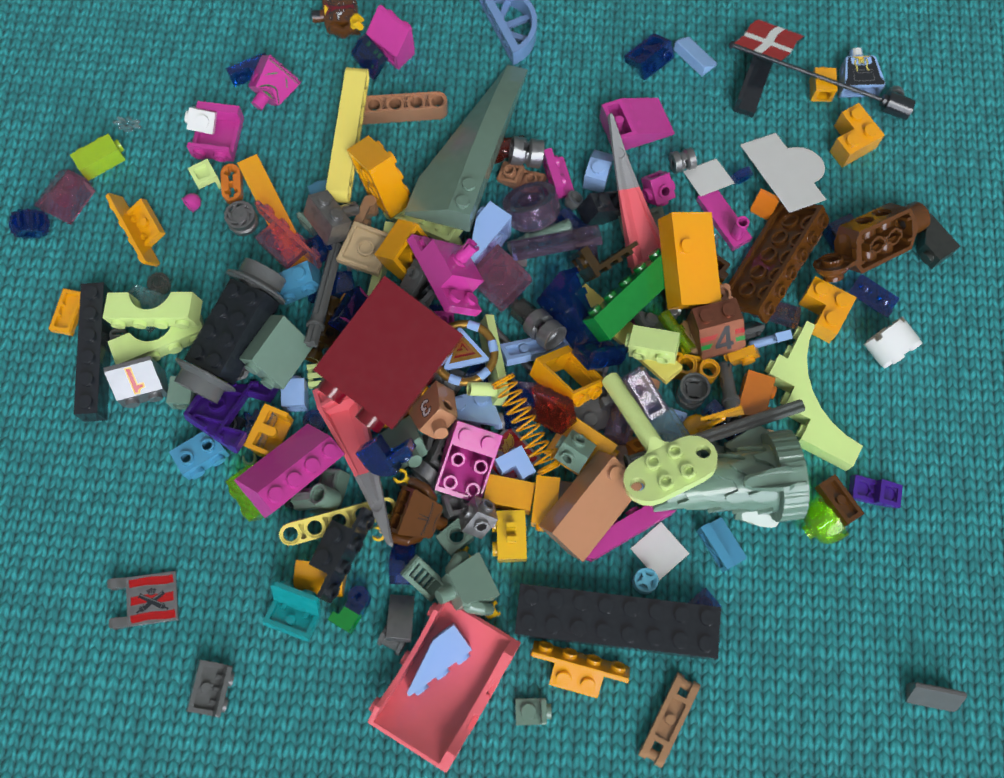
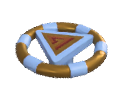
[438,320,499,386]

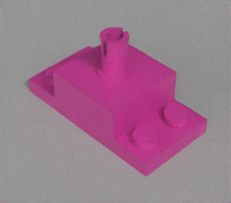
[407,234,484,317]

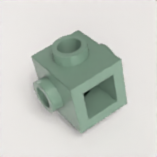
[554,429,597,473]

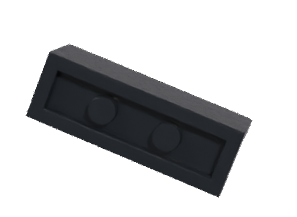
[733,55,773,118]

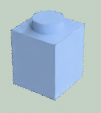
[281,376,309,412]

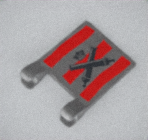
[107,571,179,630]

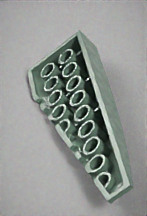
[404,65,528,232]

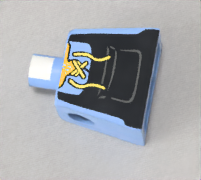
[838,48,885,98]

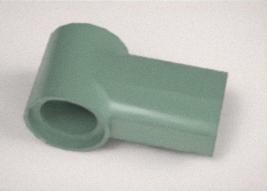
[291,483,341,511]

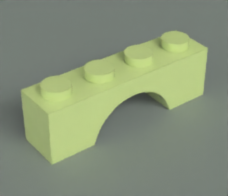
[103,292,203,329]
[107,314,204,364]

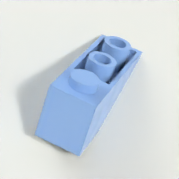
[407,622,472,696]

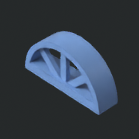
[479,0,537,65]

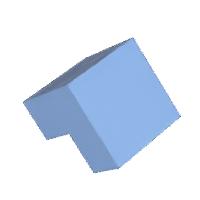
[494,445,536,481]

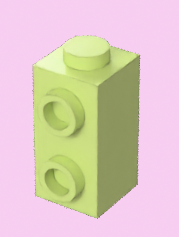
[625,325,680,364]

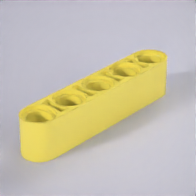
[279,497,396,545]

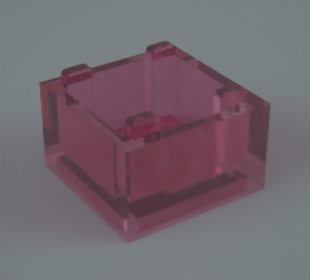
[476,244,532,313]

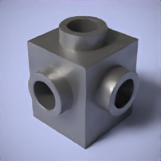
[459,495,498,539]

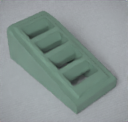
[400,555,444,602]

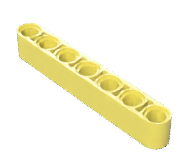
[326,67,369,204]

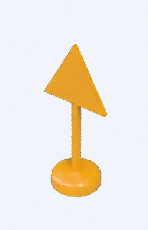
[681,405,744,437]

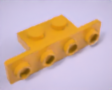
[105,193,166,267]
[531,641,630,698]

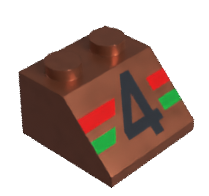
[687,297,746,361]

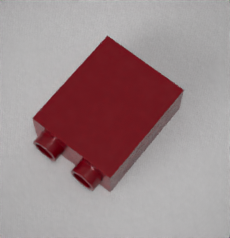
[313,275,465,433]

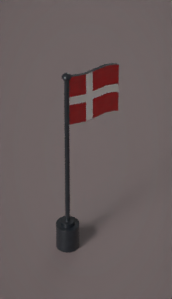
[729,20,915,120]

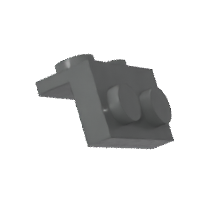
[185,660,235,718]

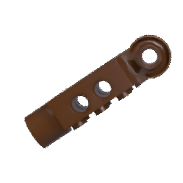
[813,201,931,282]

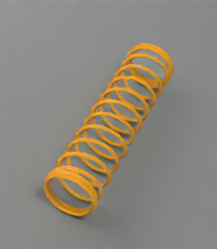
[491,373,561,475]

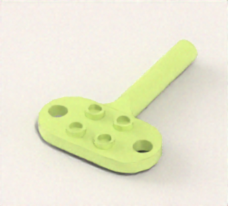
[602,373,718,506]

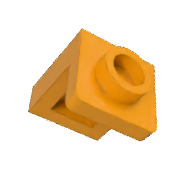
[723,344,760,366]

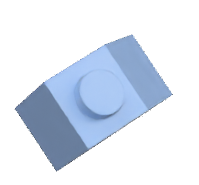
[583,150,614,192]

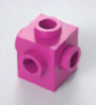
[641,170,676,207]

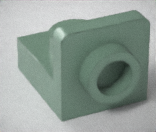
[515,698,552,725]

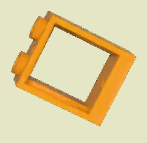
[529,345,604,411]

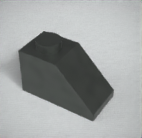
[917,213,960,269]

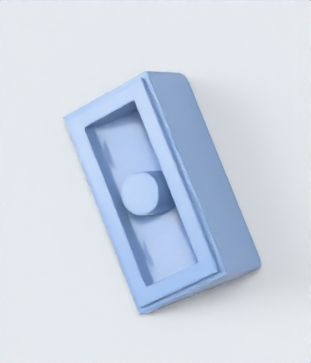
[674,37,717,76]

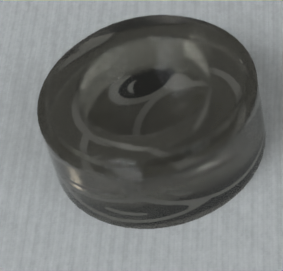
[147,272,171,296]

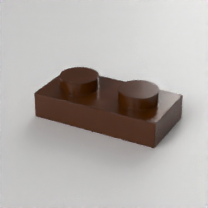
[815,474,865,528]

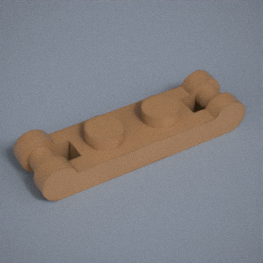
[638,672,701,768]

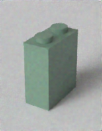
[239,315,313,389]

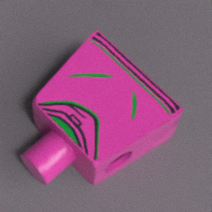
[249,55,301,110]

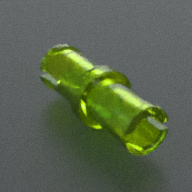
[658,310,696,355]

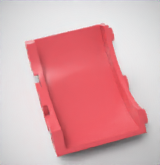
[368,601,521,773]

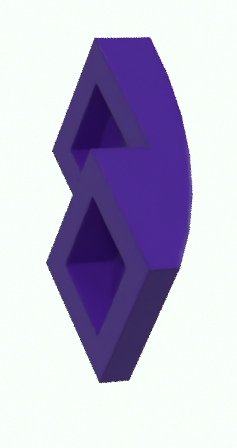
[848,474,903,509]

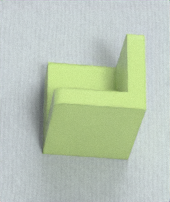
[188,159,221,189]

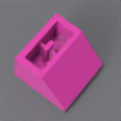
[366,4,415,70]

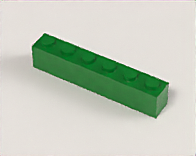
[583,248,665,342]

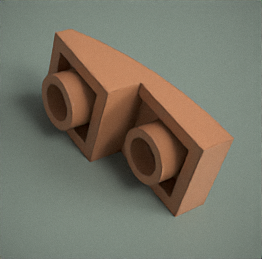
[497,161,547,196]

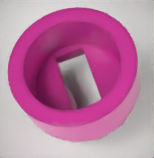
[182,193,201,213]

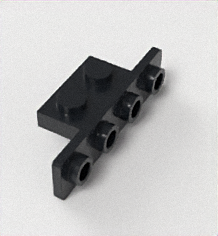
[309,507,375,603]

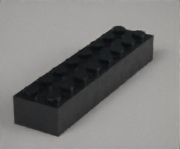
[515,584,721,661]

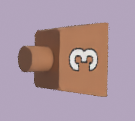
[408,381,458,439]

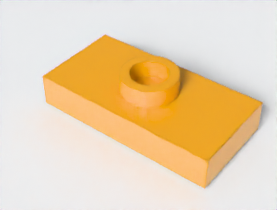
[49,288,80,336]

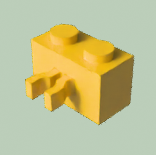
[492,510,527,563]

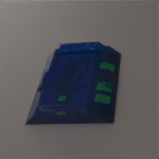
[351,34,388,82]

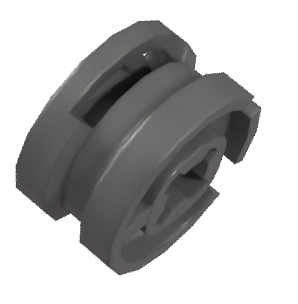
[224,201,259,236]

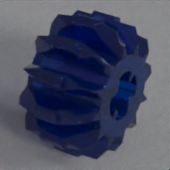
[9,208,50,240]

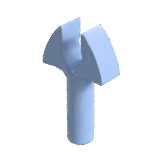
[748,329,793,348]

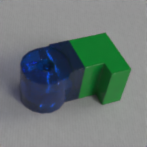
[328,586,371,634]

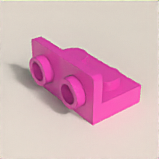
[542,148,574,200]

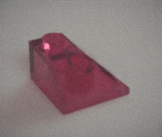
[34,169,95,225]

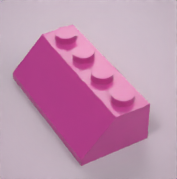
[234,424,345,518]

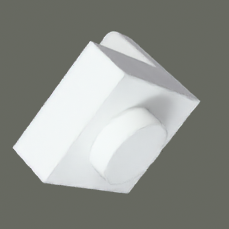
[185,106,217,135]

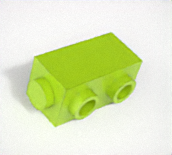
[70,134,125,181]

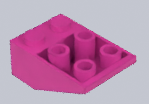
[599,98,674,150]
[434,419,503,501]

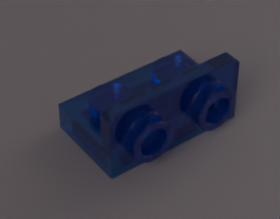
[624,33,674,80]
[848,274,899,318]
[572,340,629,371]

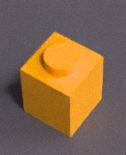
[809,67,838,102]

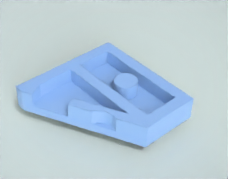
[455,394,502,430]

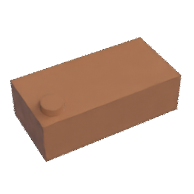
[538,450,643,562]

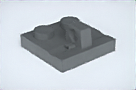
[572,386,627,432]

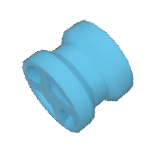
[632,568,659,595]

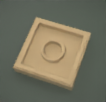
[336,221,388,277]

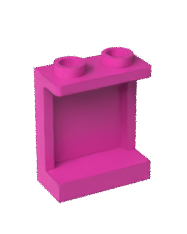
[186,101,244,162]

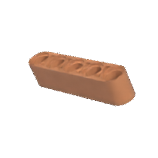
[362,91,448,125]

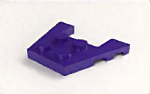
[183,381,280,454]

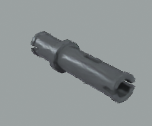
[719,361,742,423]

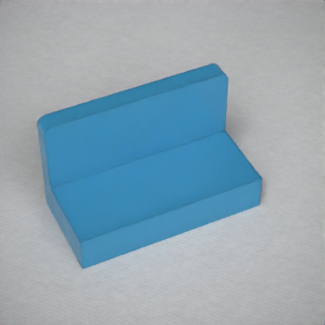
[697,517,747,573]

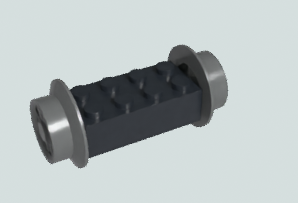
[174,258,286,404]

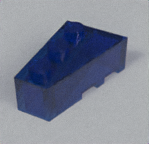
[536,267,598,353]

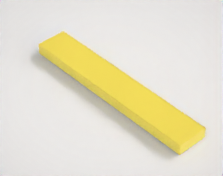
[569,284,683,385]

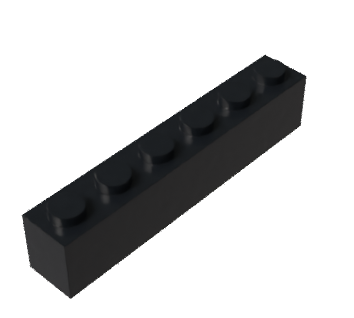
[74,282,113,422]

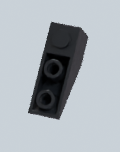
[577,191,649,227]

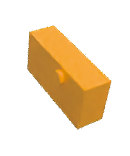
[658,212,722,310]

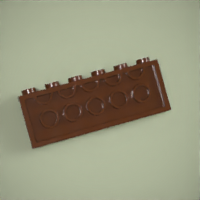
[721,201,829,323]

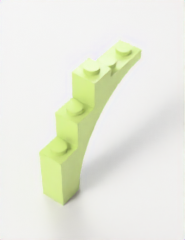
[764,321,863,471]

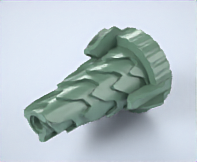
[652,426,810,528]

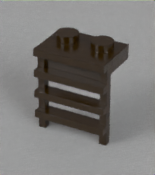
[569,241,639,283]

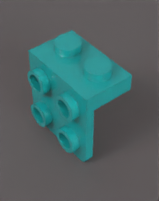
[263,581,321,642]

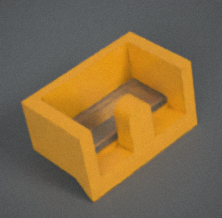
[243,403,294,458]

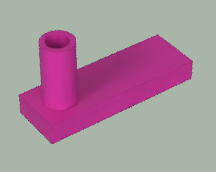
[696,190,752,251]

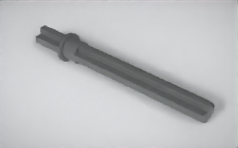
[304,242,342,348]

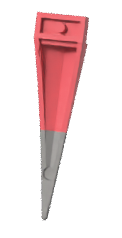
[608,113,661,274]
[312,388,393,547]

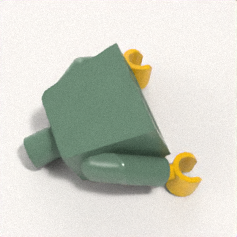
[435,546,501,619]

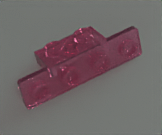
[255,200,322,269]

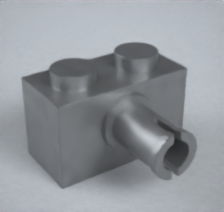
[303,190,360,246]

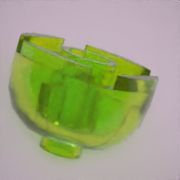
[802,495,849,544]

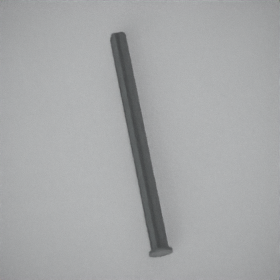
[623,399,805,469]

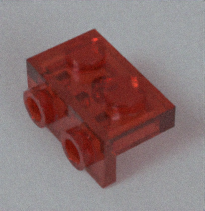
[527,383,577,435]

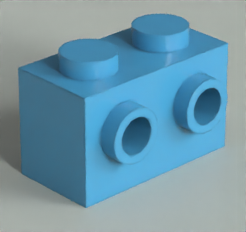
[278,260,322,305]
[169,431,230,480]

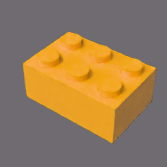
[347,135,410,219]

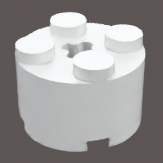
[864,316,922,369]

